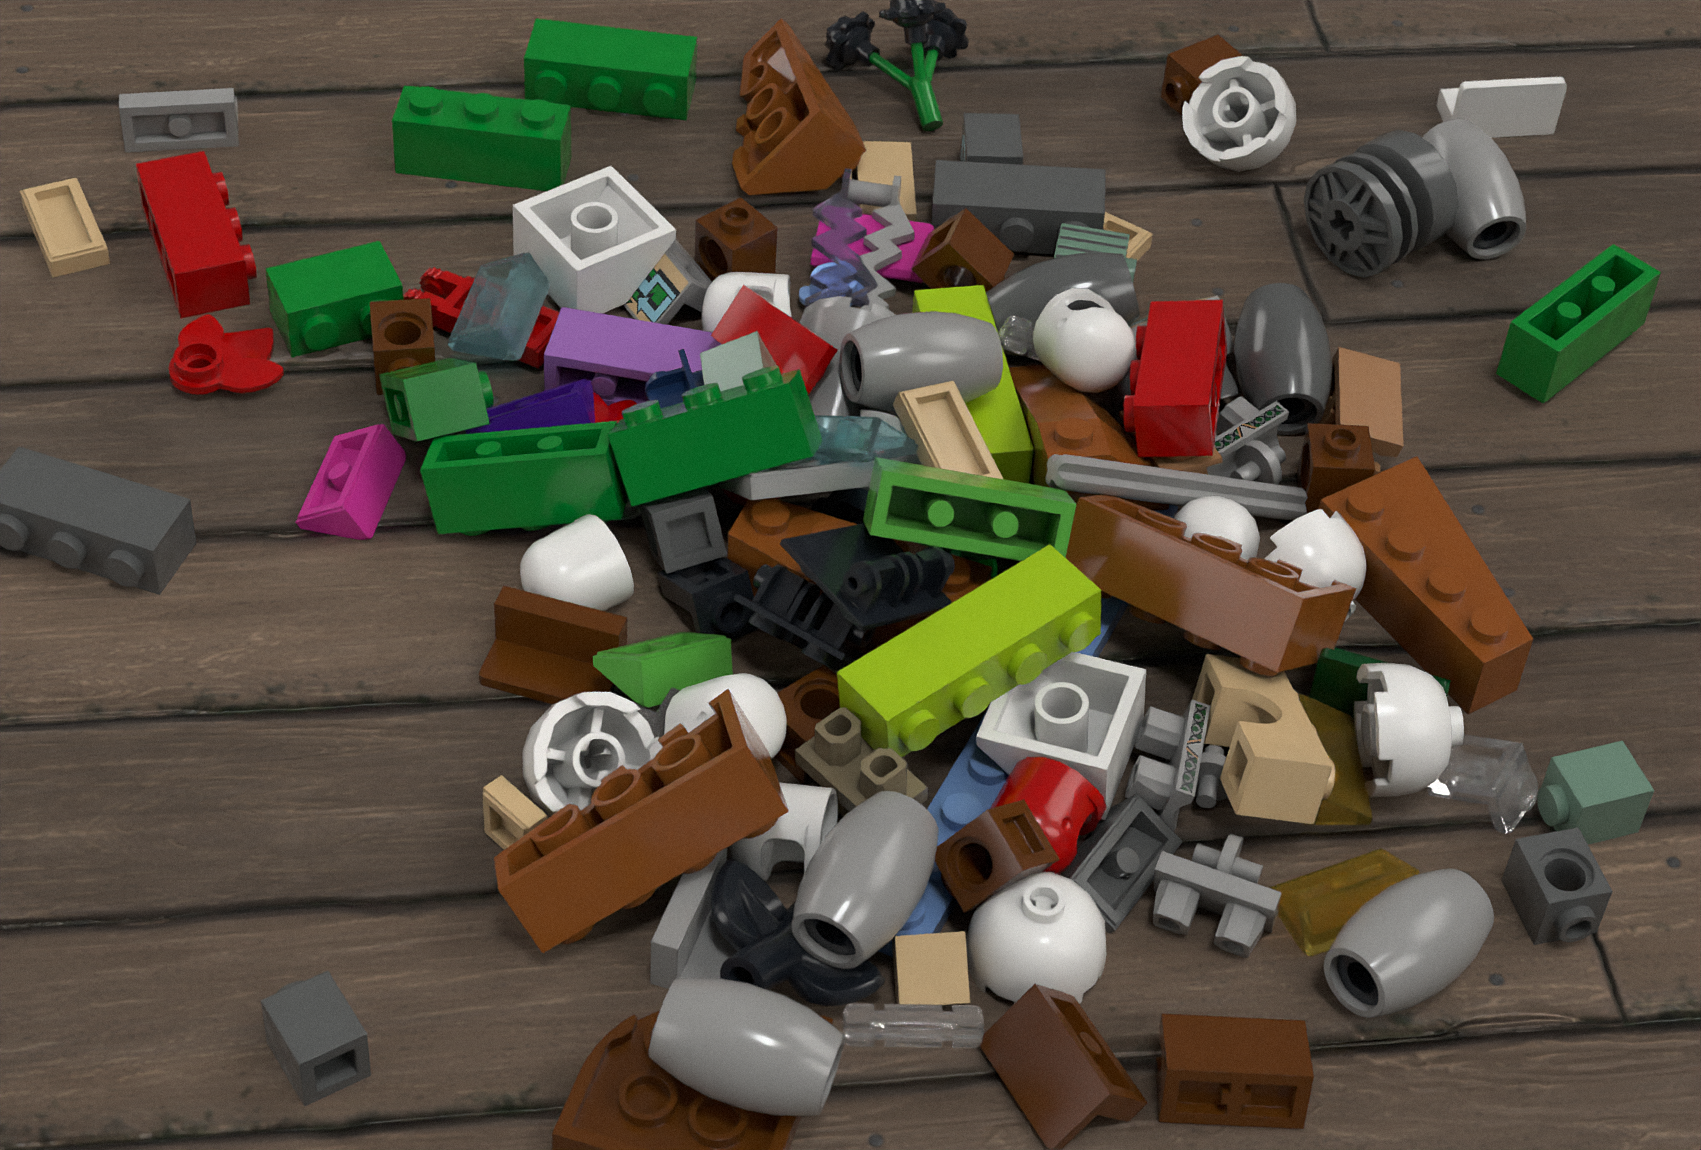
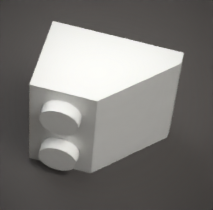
[513,166,676,314]
[976,652,1146,820]

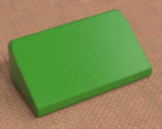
[593,632,733,708]

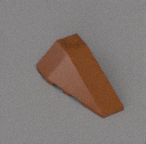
[732,18,867,195]
[1009,365,1169,511]

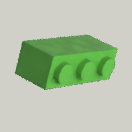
[863,457,1076,561]

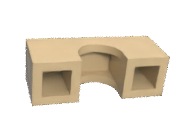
[1192,654,1335,824]

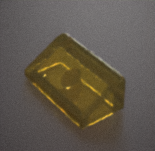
[1298,694,1373,825]
[1270,848,1420,956]

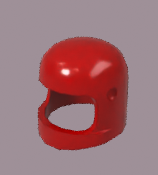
[990,757,1107,875]

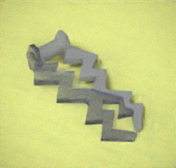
[805,168,915,311]

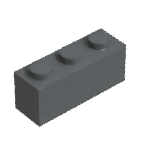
[932,160,1106,254]
[0,446,196,595]

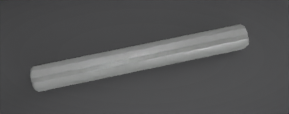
[1045,454,1308,521]

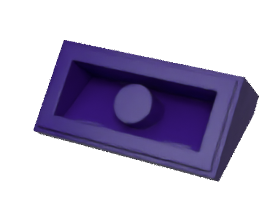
[465,378,595,434]

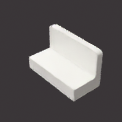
[1436,77,1567,138]

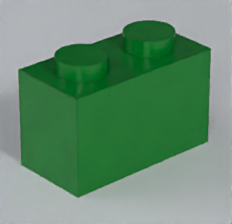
[265,241,404,358]
[379,358,494,441]

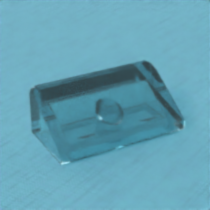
[447,252,550,360]
[801,415,919,463]

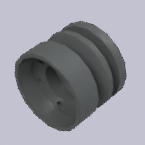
[1304,129,1459,277]

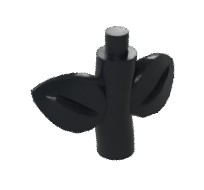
[711,857,886,1007]

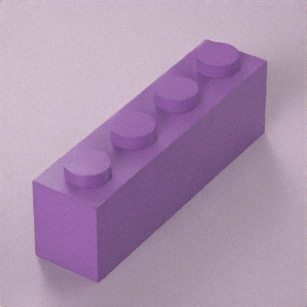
[544,307,722,406]

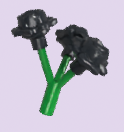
[825,0,969,131]

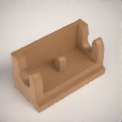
[1318,347,1404,475]

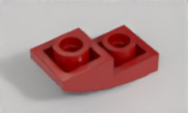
[710,285,838,395]

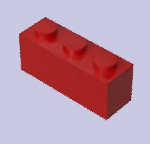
[136,151,257,319]
[1124,300,1227,457]

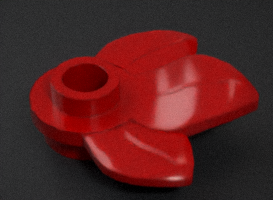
[169,314,284,395]

